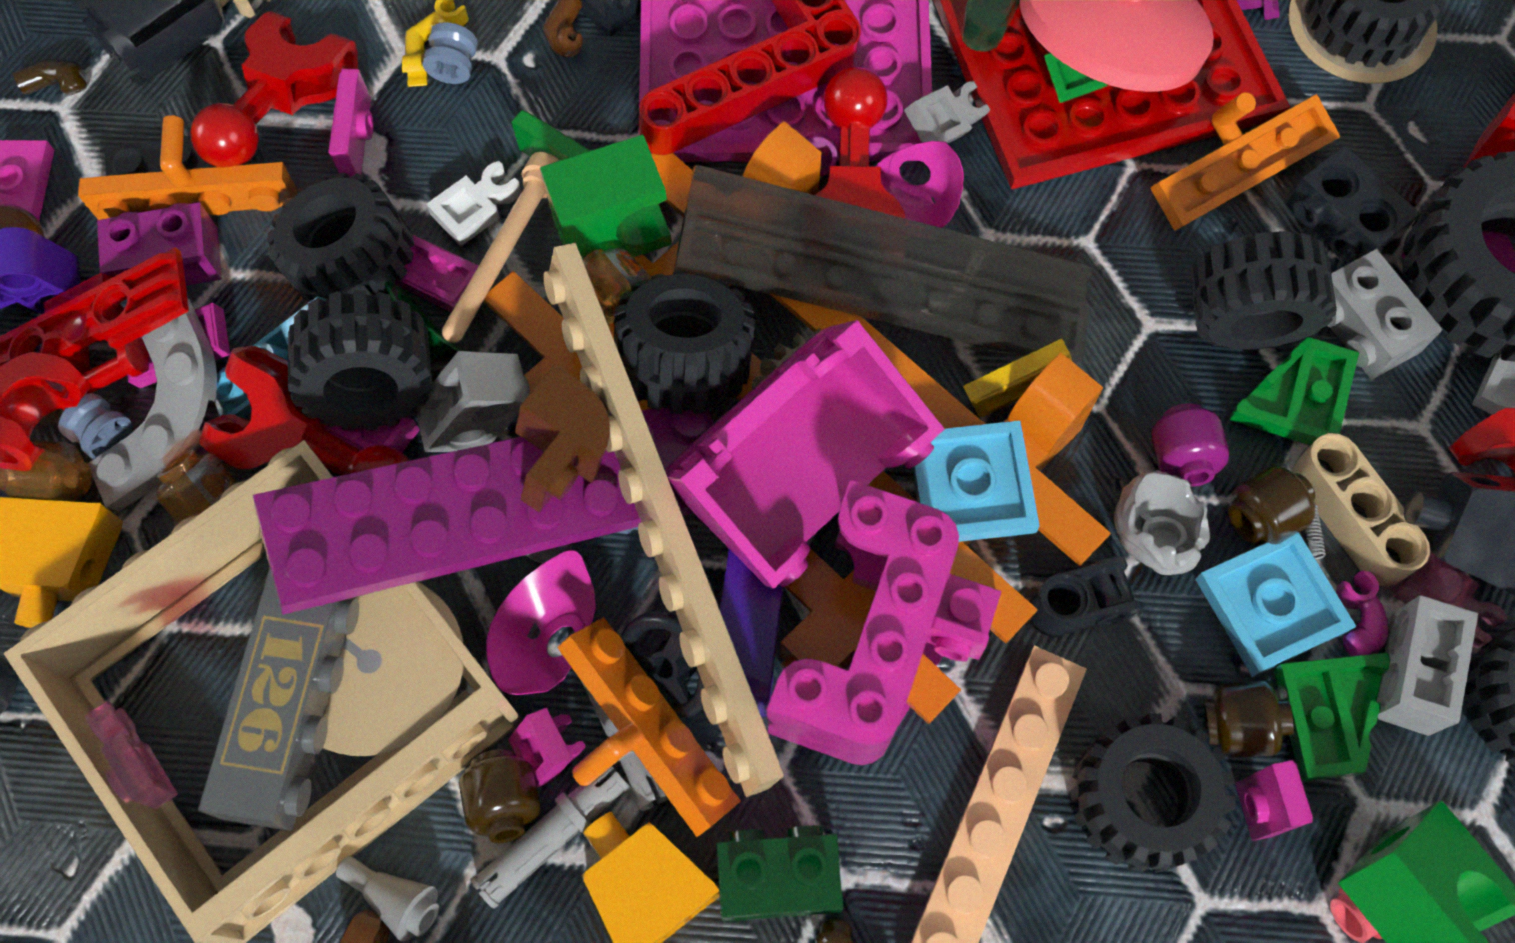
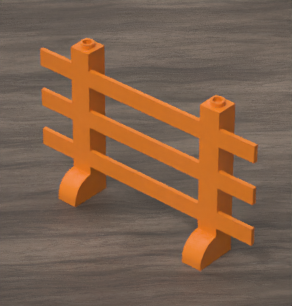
[484,121,1111,724]

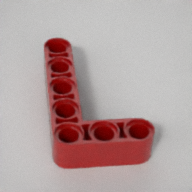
[639,0,861,155]

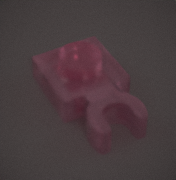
[1394,552,1508,648]
[85,701,178,809]

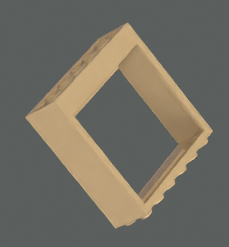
[4,440,523,943]

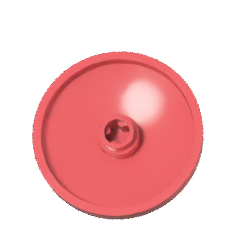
[1020,0,1214,92]

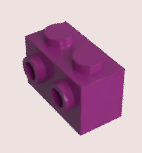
[97,202,222,286]

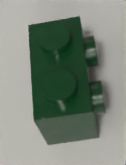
[717,825,843,922]

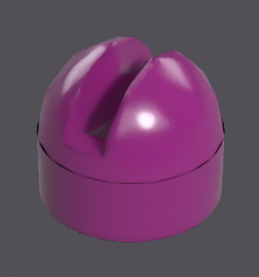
[805,133,838,176]

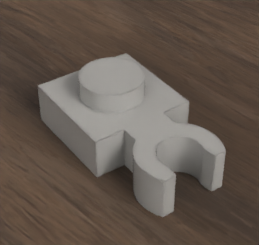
[904,82,990,144]

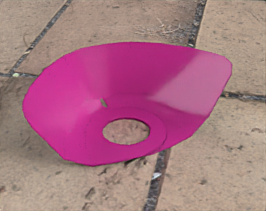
[874,141,963,238]
[486,550,596,695]

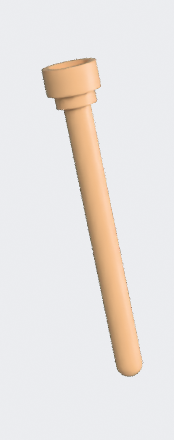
[442,152,560,343]

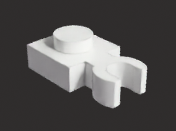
[426,161,521,247]

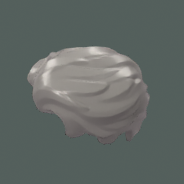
[1114,470,1210,575]

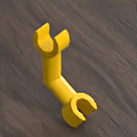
[402,0,469,87]

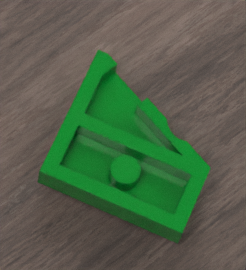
[1230,337,1359,446]
[1274,653,1390,782]

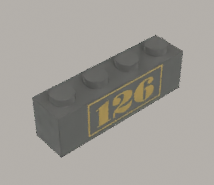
[198,569,359,831]

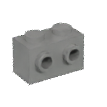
[1327,249,1443,380]

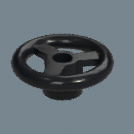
[621,611,704,720]

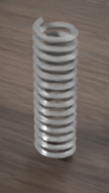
[1305,504,1326,560]

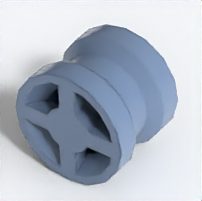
[422,22,478,84]
[58,393,133,459]

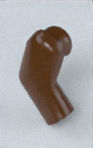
[543,0,583,58]

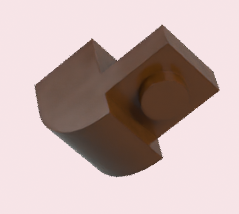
[515,365,610,513]

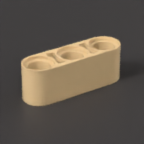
[1292,433,1430,586]

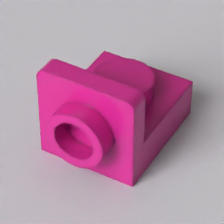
[927,573,1002,662]

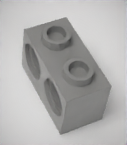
[416,351,530,452]
[1377,595,1478,736]

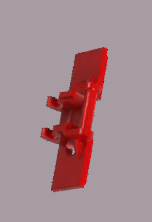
[0,247,189,410]

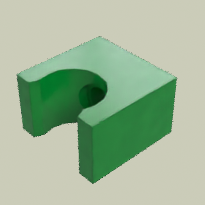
[540,134,672,273]
[1338,800,1515,943]

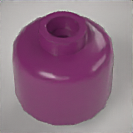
[1152,403,1229,487]

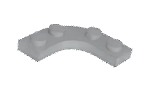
[87,299,217,511]

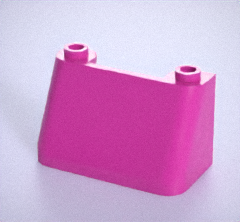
[665,320,945,588]

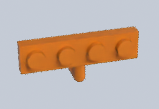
[1150,93,1341,231]
[78,115,298,220]
[557,617,741,837]

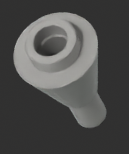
[336,856,439,942]

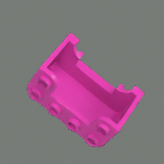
[767,480,959,765]

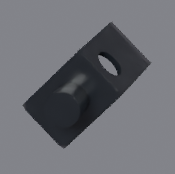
[1404,472,1515,594]

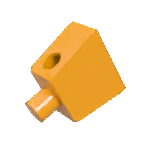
[0,497,123,628]
[582,812,720,943]

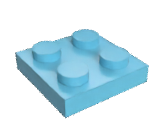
[912,421,1040,542]
[1195,532,1357,677]

